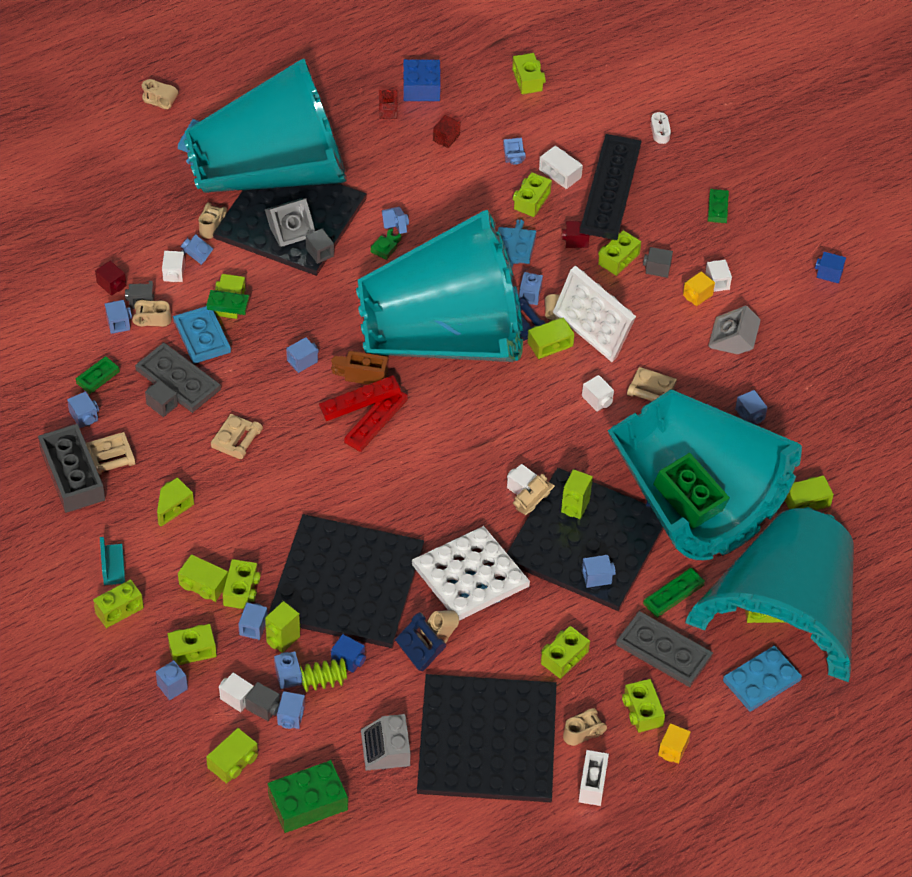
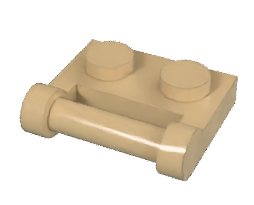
[627,367,677,401]
[211,414,263,459]
[86,432,136,475]

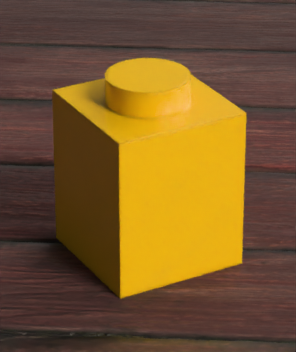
[683,271,715,307]
[658,723,691,764]

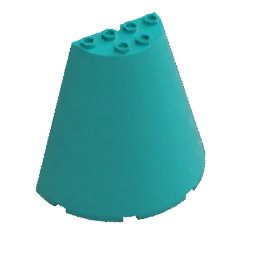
[184,58,347,193]
[356,210,523,362]
[608,389,802,560]
[685,507,854,682]

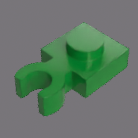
[371,228,401,260]

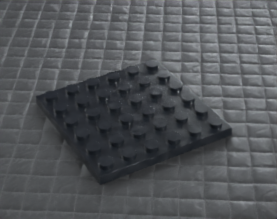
[213,183,367,276]
[507,468,664,611]
[268,514,424,649]
[417,674,557,803]

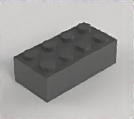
[38,424,105,513]

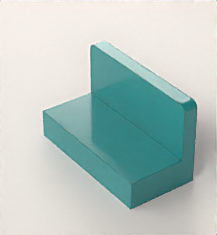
[100,537,125,585]

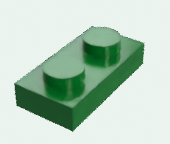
[708,189,729,223]
[206,290,250,315]
[75,356,120,394]

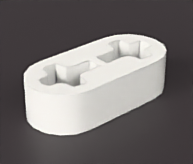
[651,112,671,144]

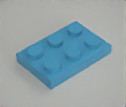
[173,306,231,364]
[723,646,802,712]

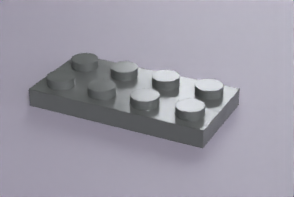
[135,343,221,413]
[616,611,713,687]

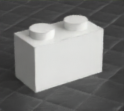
[539,146,583,189]
[579,750,609,806]

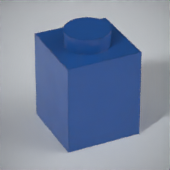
[815,252,846,284]
[331,634,366,673]

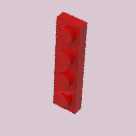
[319,375,401,422]
[344,391,408,452]

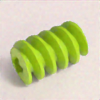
[300,658,347,692]

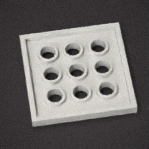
[553,266,636,362]
[412,526,530,620]

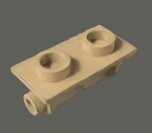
[513,474,555,515]

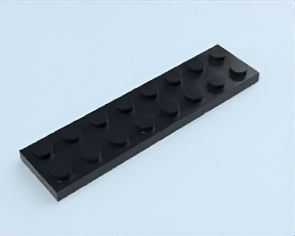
[580,134,642,240]

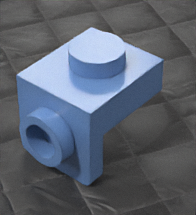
[503,138,526,165]
[382,207,409,234]
[180,234,213,265]

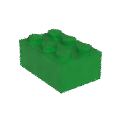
[653,452,730,529]
[267,760,348,833]

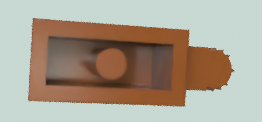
[331,351,388,385]

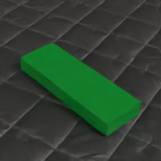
[643,568,705,618]

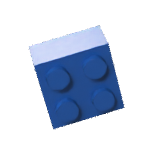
[403,60,440,101]

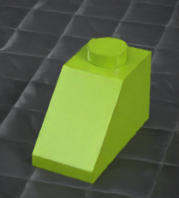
[157,477,194,527]

